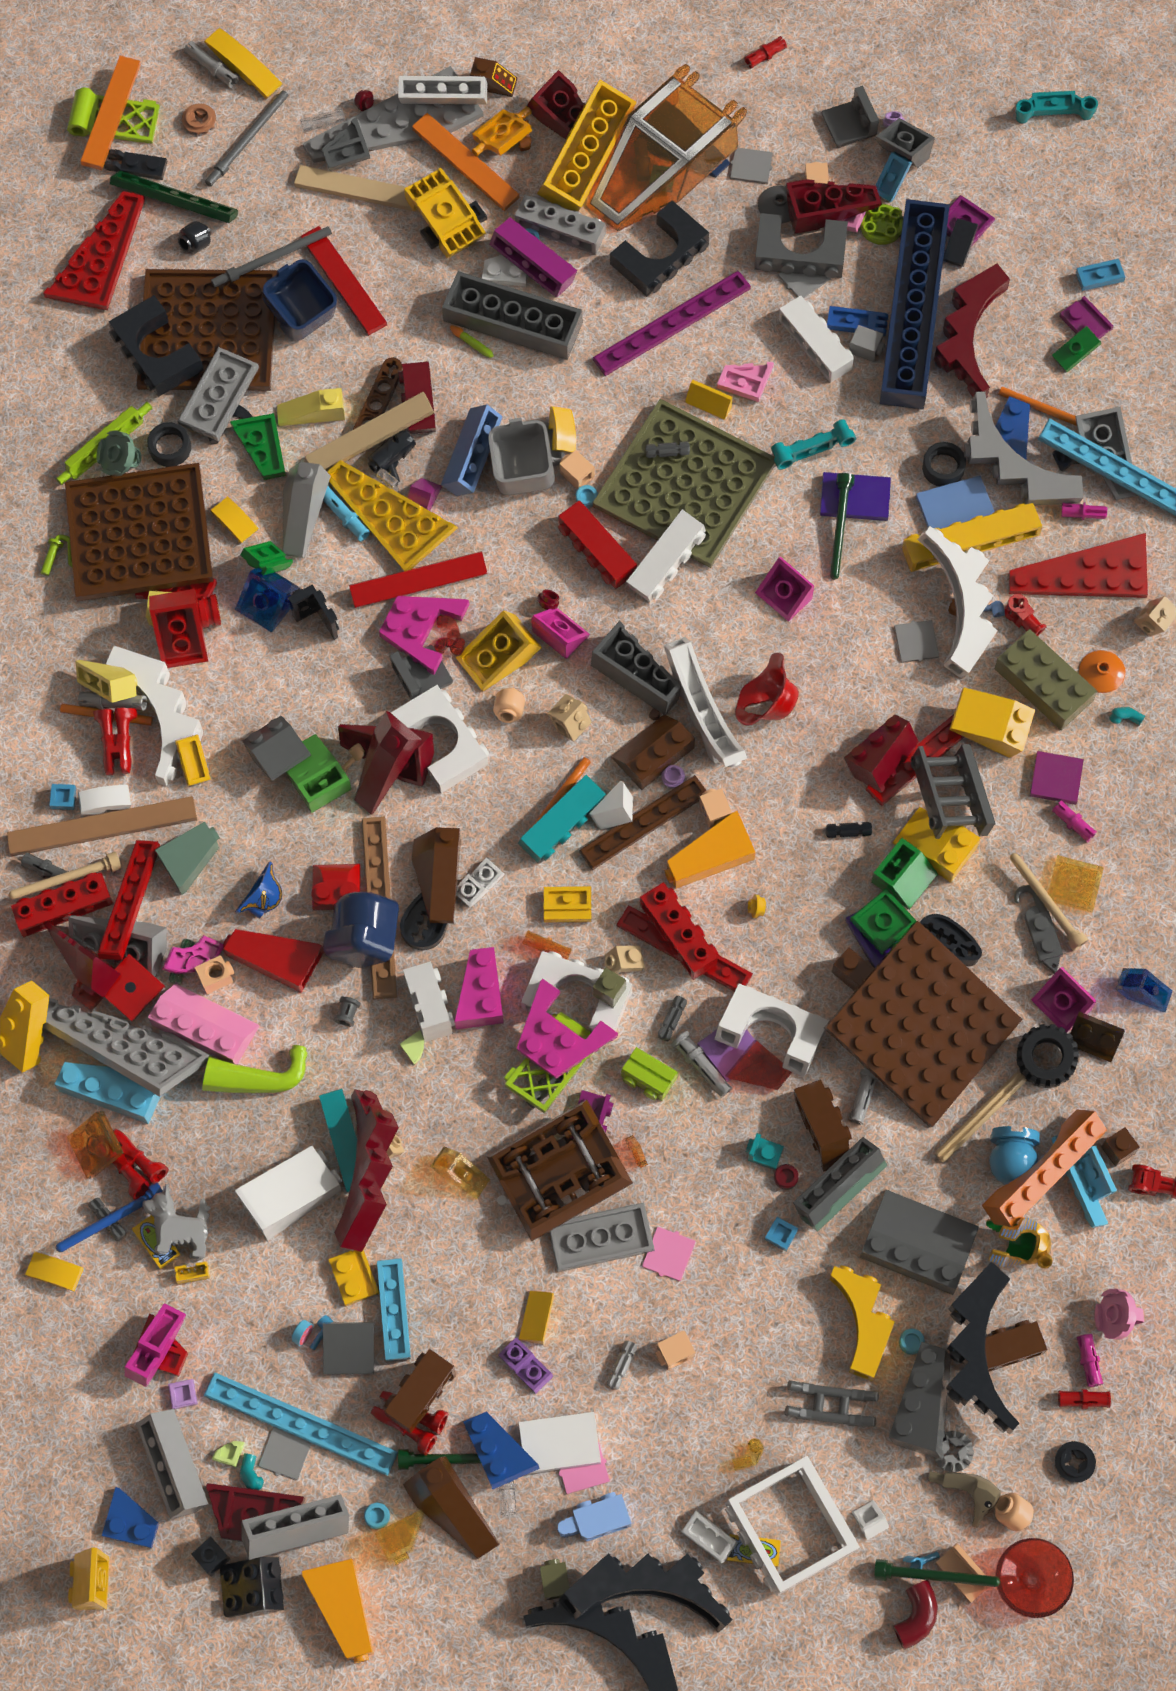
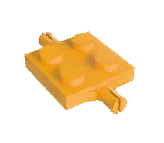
[471,106,532,157]

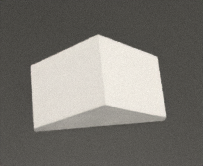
[589,781,633,830]

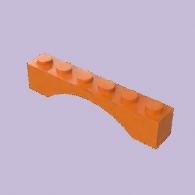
[982,1109,1107,1227]

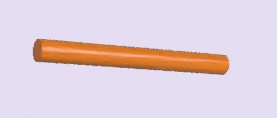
[998,387,1077,426]
[60,703,153,726]
[531,757,591,827]

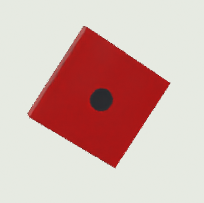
[104,954,165,1022]

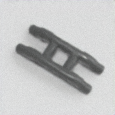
[784,1380,879,1427]

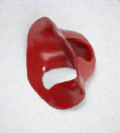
[735,653,799,726]

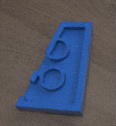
[995,396,1030,459]
[463,1411,540,1489]

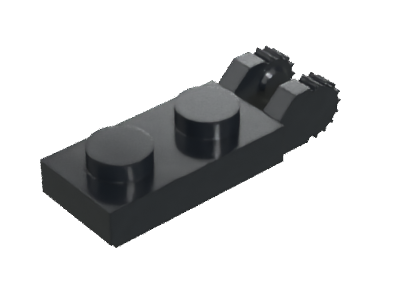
[104,149,167,180]

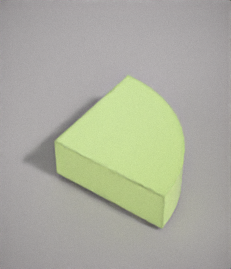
[400,1030,424,1064]
[212,1441,245,1468]

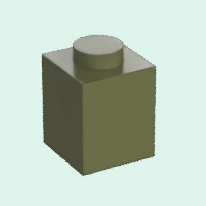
[593,967,626,1008]
[540,1559,570,1601]

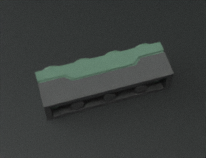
[793,1137,887,1232]

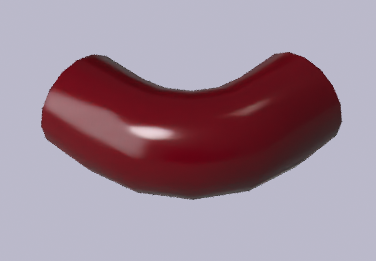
[893,1580,938,1650]

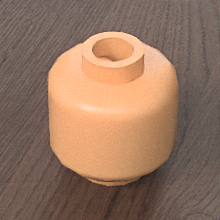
[493,688,525,723]
[995,1492,1033,1532]

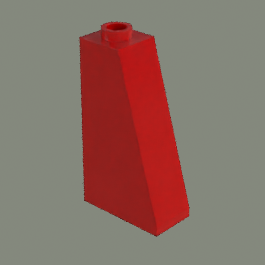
[223,929,324,993]

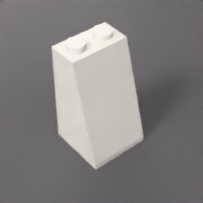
[235,1146,342,1241]

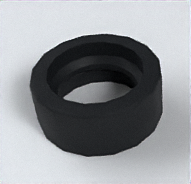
[147,422,191,467]
[922,442,966,487]

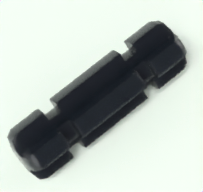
[826,822,872,838]

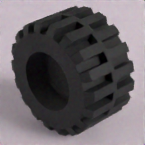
[1016,1024,1079,1088]

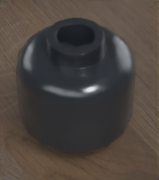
[178,221,211,254]

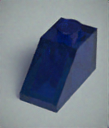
[1115,968,1173,1012]

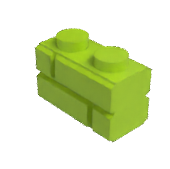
[621,1047,678,1101]

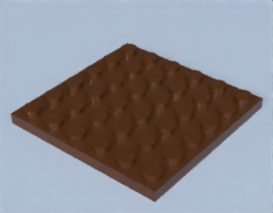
[136,269,277,391]
[65,463,214,602]
[824,921,1022,1127]

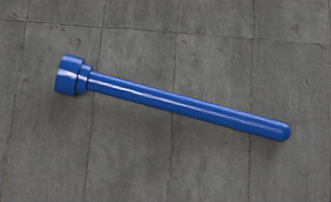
[55,1182,163,1252]

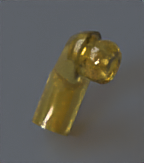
[732,1438,764,1471]

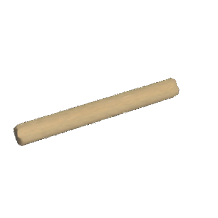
[935,1072,1026,1162]

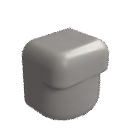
[488,418,555,496]

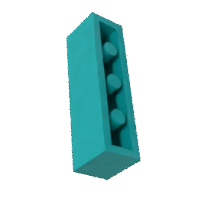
[518,775,606,863]

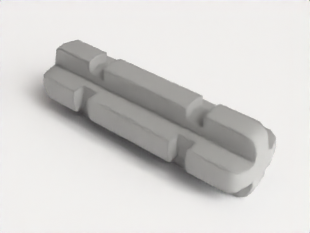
[607,1340,637,1390]

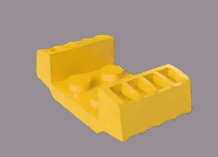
[404,168,486,259]

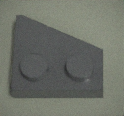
[322,117,370,171]

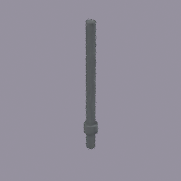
[205,90,289,187]
[211,226,332,288]

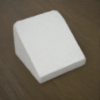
[852,1500,889,1540]

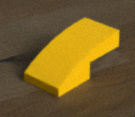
[549,406,576,453]
[210,496,259,544]
[25,1251,84,1291]

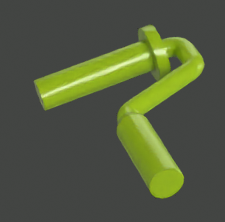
[40,534,73,576]

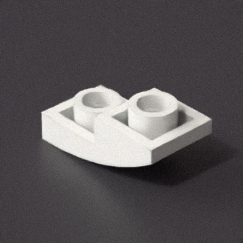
[78,785,131,815]
[456,858,505,907]

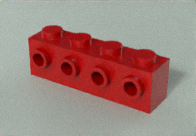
[558,500,637,590]
[10,872,114,938]
[639,882,719,980]

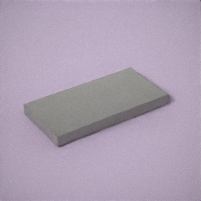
[178,347,259,441]
[549,1202,655,1272]

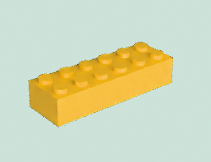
[537,80,637,211]

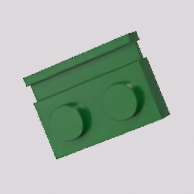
[240,541,293,576]

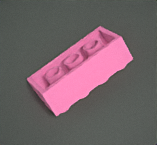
[148,983,259,1064]

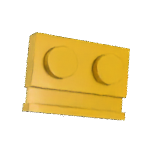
[544,886,592,923]
[328,1249,380,1306]

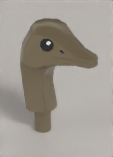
[928,1471,1001,1528]

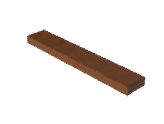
[579,775,707,871]

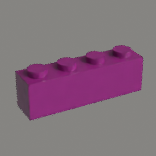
[489,217,578,298]

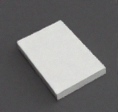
[519,1412,601,1474]

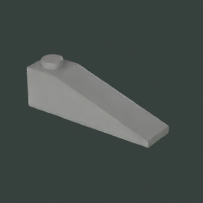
[1075,407,1138,500]

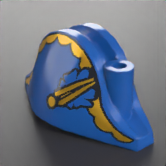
[235,861,282,919]

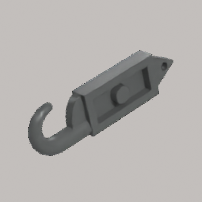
[1014,885,1063,974]

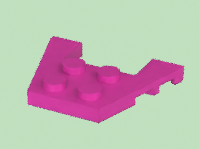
[379,596,469,675]
[517,978,618,1079]

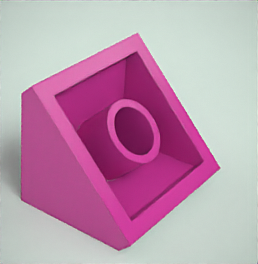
[755,557,814,621]
[531,608,590,659]
[1031,967,1096,1032]

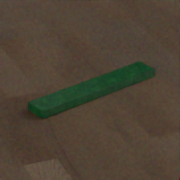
[110,171,238,223]

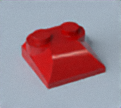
[311,864,360,911]

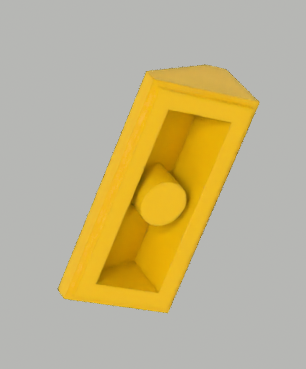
[685,380,732,420]
[519,1291,554,1345]

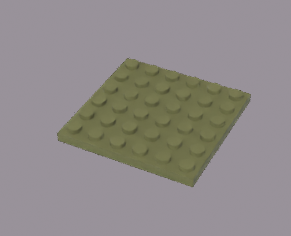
[593,399,776,568]

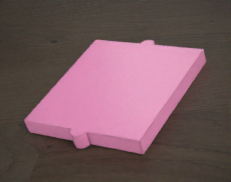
[642,1227,696,1281]
[559,1442,610,1494]

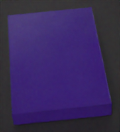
[820,472,891,521]

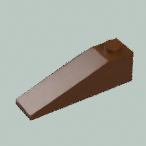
[412,827,461,924]
[403,1456,500,1559]

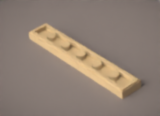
[294,165,420,213]
[306,392,434,471]

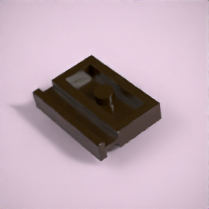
[1070,1011,1125,1062]

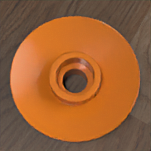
[1079,650,1125,693]

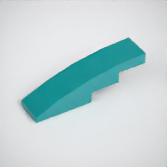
[319,1088,357,1192]

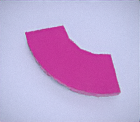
[162,935,224,974]

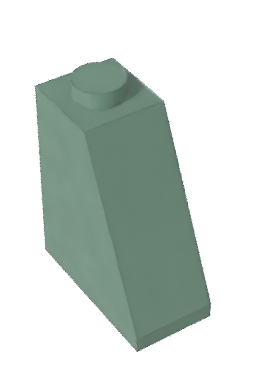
[156,822,220,895]

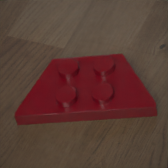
[206,1483,305,1542]

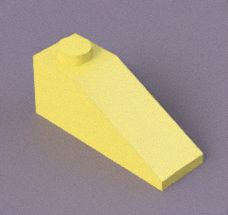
[277,388,345,426]
[75,660,137,703]

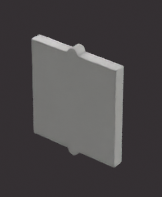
[730,147,773,184]
[778,272,831,298]
[894,620,939,663]
[259,1426,312,1480]

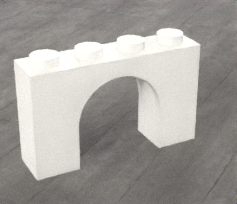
[391,685,489,793]
[521,951,632,1042]
[714,984,829,1077]

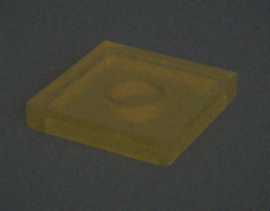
[1048,855,1104,913]

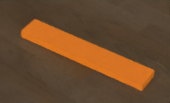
[81,55,141,171]
[412,113,520,212]

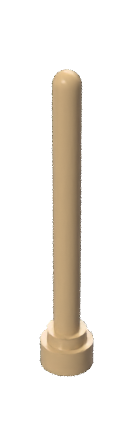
[8,852,121,900]
[1010,853,1089,951]

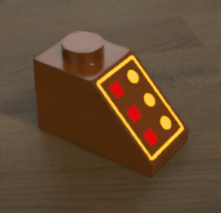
[470,57,518,97]

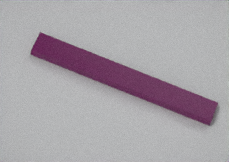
[593,271,751,376]

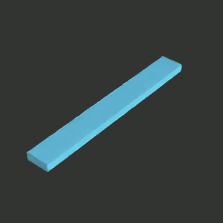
[1038,418,1176,516]
[204,1372,398,1476]

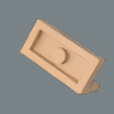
[935,1543,989,1603]

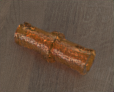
[522,930,572,960]

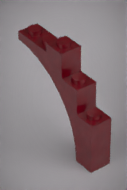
[934,263,1010,398]
[334,1089,399,1252]

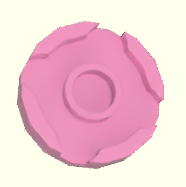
[1094,1289,1144,1340]

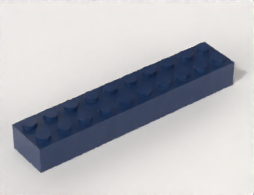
[879,199,950,410]

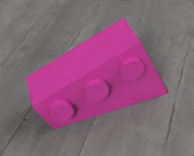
[455,947,504,1030]

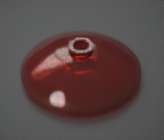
[995,1538,1074,1618]

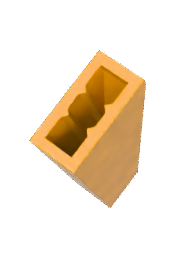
[664,811,756,889]
[302,1559,374,1664]

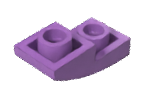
[498,1337,554,1394]

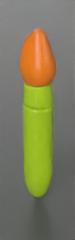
[449,325,493,358]

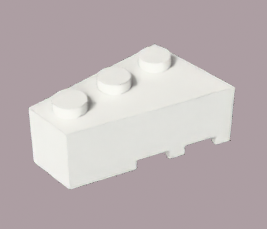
[403,961,455,1042]

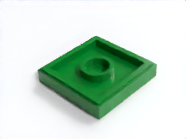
[850,889,916,955]

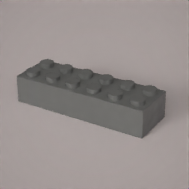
[442,271,583,360]

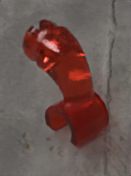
[437,615,461,645]
[434,637,465,656]

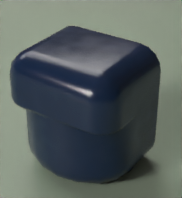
[262,259,337,341]
[323,892,399,968]

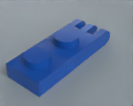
[827,306,889,336]

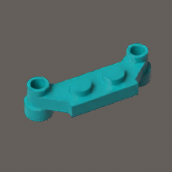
[1015,91,1098,124]
[771,419,857,470]

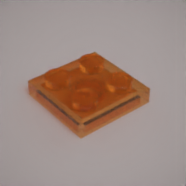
[67,1111,124,1179]

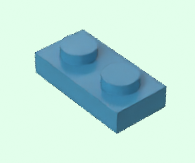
[875,152,912,202]
[1076,259,1125,291]

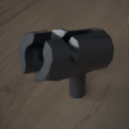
[368,429,416,485]

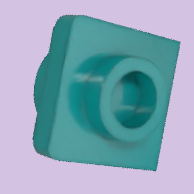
[745,1133,784,1170]

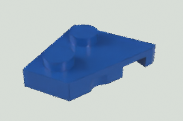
[102,1487,159,1548]

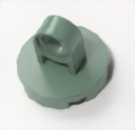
[97,430,142,477]

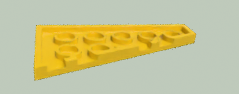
[327,460,458,571]

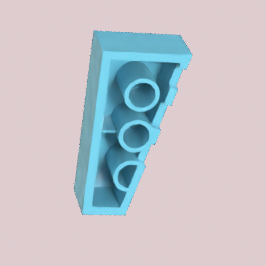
[55,1062,161,1124]

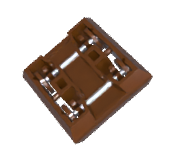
[487,1099,633,1241]

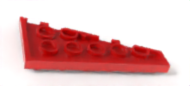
[43,191,145,311]
[1009,533,1148,598]

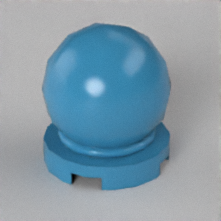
[989,1126,1040,1185]

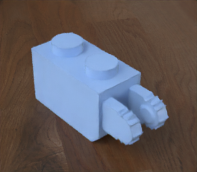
[557,1492,632,1542]

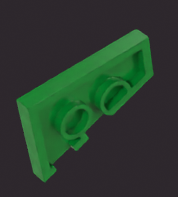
[230,413,286,480]

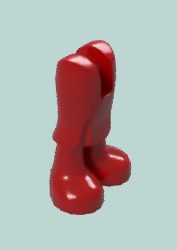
[93,708,138,775]
[98,1129,169,1200]
[370,1391,449,1456]

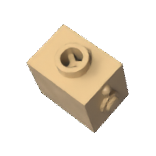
[1134,596,1176,636]
[548,694,592,742]

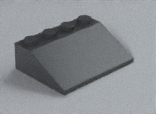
[860,1190,979,1295]

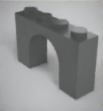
[754,213,848,278]

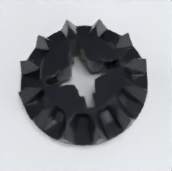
[1055,1441,1096,1483]

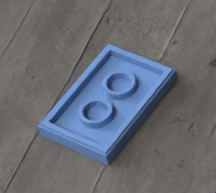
[916,476,995,529]

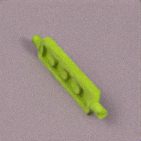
[56,401,153,485]

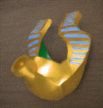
[986,1217,1053,1269]

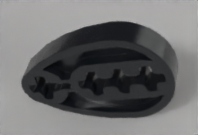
[400,893,448,950]
[920,914,982,966]

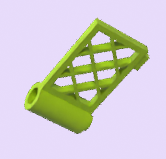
[67,87,160,144]
[504,1012,593,1114]

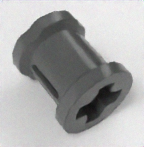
[333,996,361,1027]

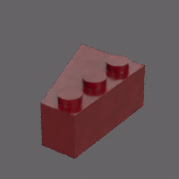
[398,361,436,434]
[844,714,919,793]

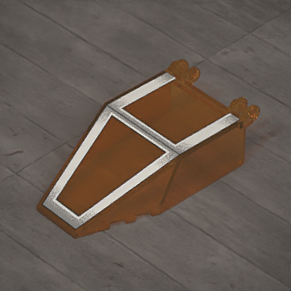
[586,64,747,231]

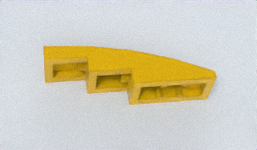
[204,27,283,99]

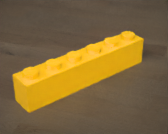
[902,503,1042,572]

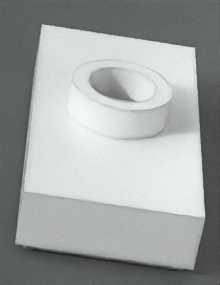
[681,1511,738,1563]

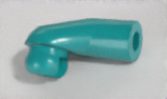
[1109,707,1145,726]
[240,1453,264,1490]

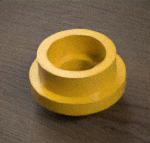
[747,894,766,918]

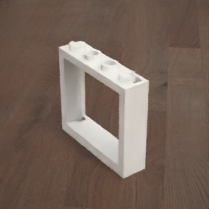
[725,1456,860,1596]

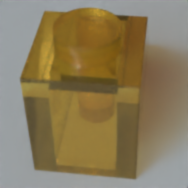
[430,1146,490,1200]
[375,1510,425,1565]

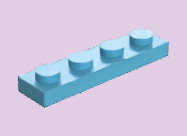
[377,1258,411,1362]

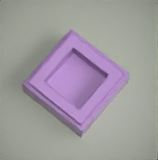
[168,1379,198,1410]

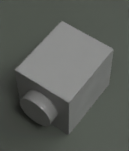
[849,325,885,362]

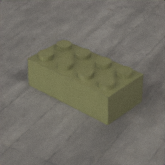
[994,629,1097,731]

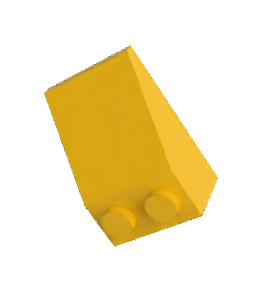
[456,610,542,691]
[949,687,1035,758]
[892,807,981,883]
[68,1548,109,1610]

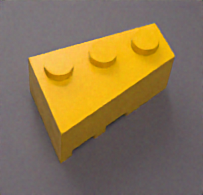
[0,981,49,1073]

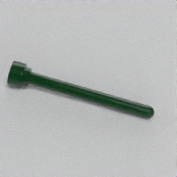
[830,473,855,580]
[398,1449,481,1470]
[874,1559,1000,1587]

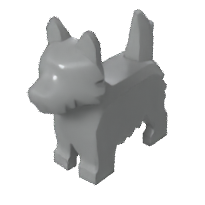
[142,1184,211,1259]

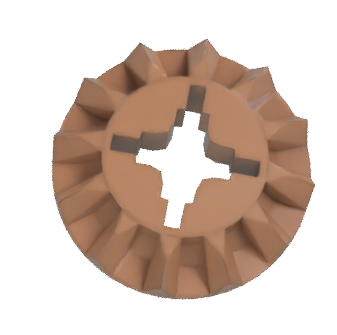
[182,103,217,135]

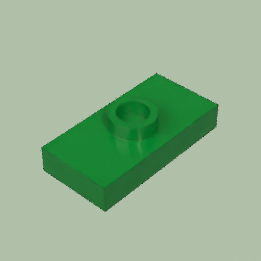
[1052,326,1102,372]

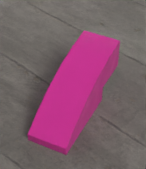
[124,1303,186,1387]

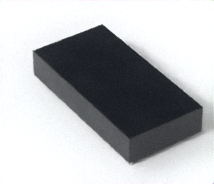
[943,218,979,267]

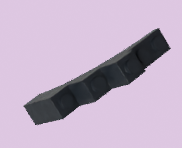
[946,1261,1020,1434]
[558,1553,733,1632]
[523,1601,678,1691]

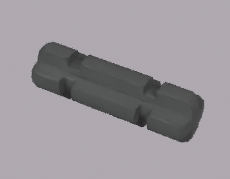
[645,441,690,458]
[658,996,687,1042]
[88,1197,126,1241]

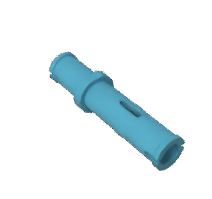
[323,486,370,541]

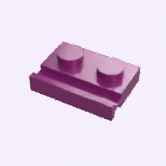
[1059,296,1114,339]

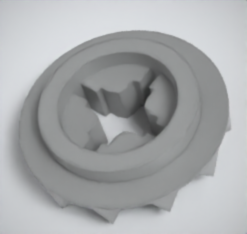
[934,1430,974,1472]

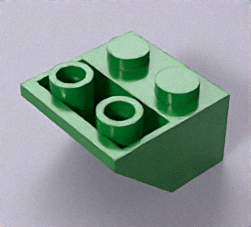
[871,838,938,910]

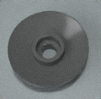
[758,186,790,223]

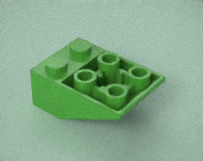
[285,734,352,813]

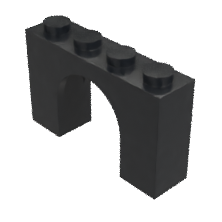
[610,200,709,297]
[109,295,204,397]

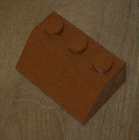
[611,715,695,790]

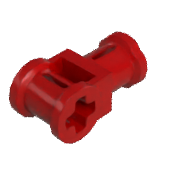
[1004,594,1047,636]
[1128,1164,1176,1199]

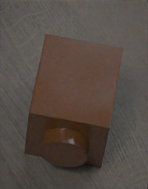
[1101,1127,1140,1167]

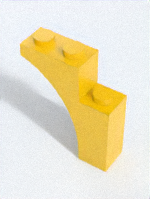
[829,1265,895,1382]

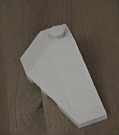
[283,462,331,558]
[69,916,167,976]

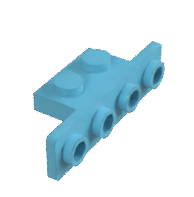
[1051,1135,1117,1228]

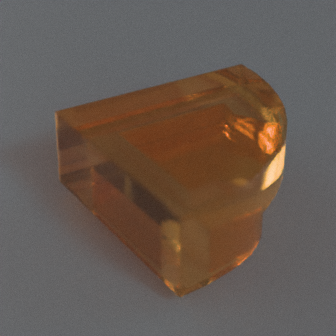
[625,1135,648,1168]

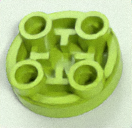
[860,204,903,245]

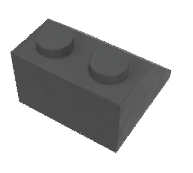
[875,118,935,168]
[242,716,311,781]

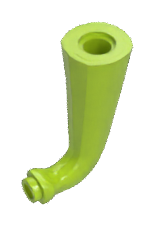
[202,1045,308,1093]

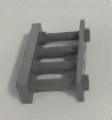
[911,744,996,839]

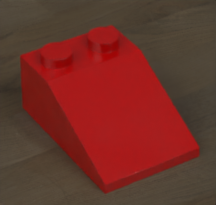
[149,589,208,668]

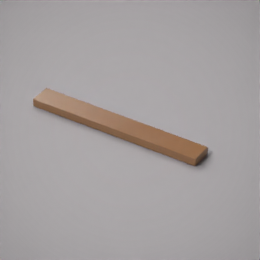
[7,796,197,857]
[362,816,397,1000]

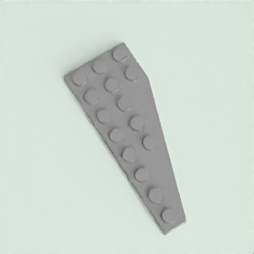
[303,66,484,163]
[42,998,209,1097]

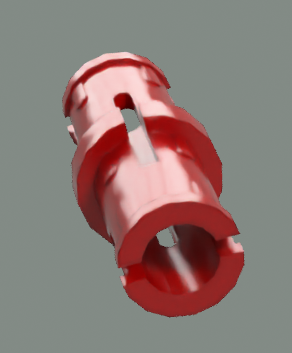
[744,36,787,69]
[1058,1389,1111,1410]

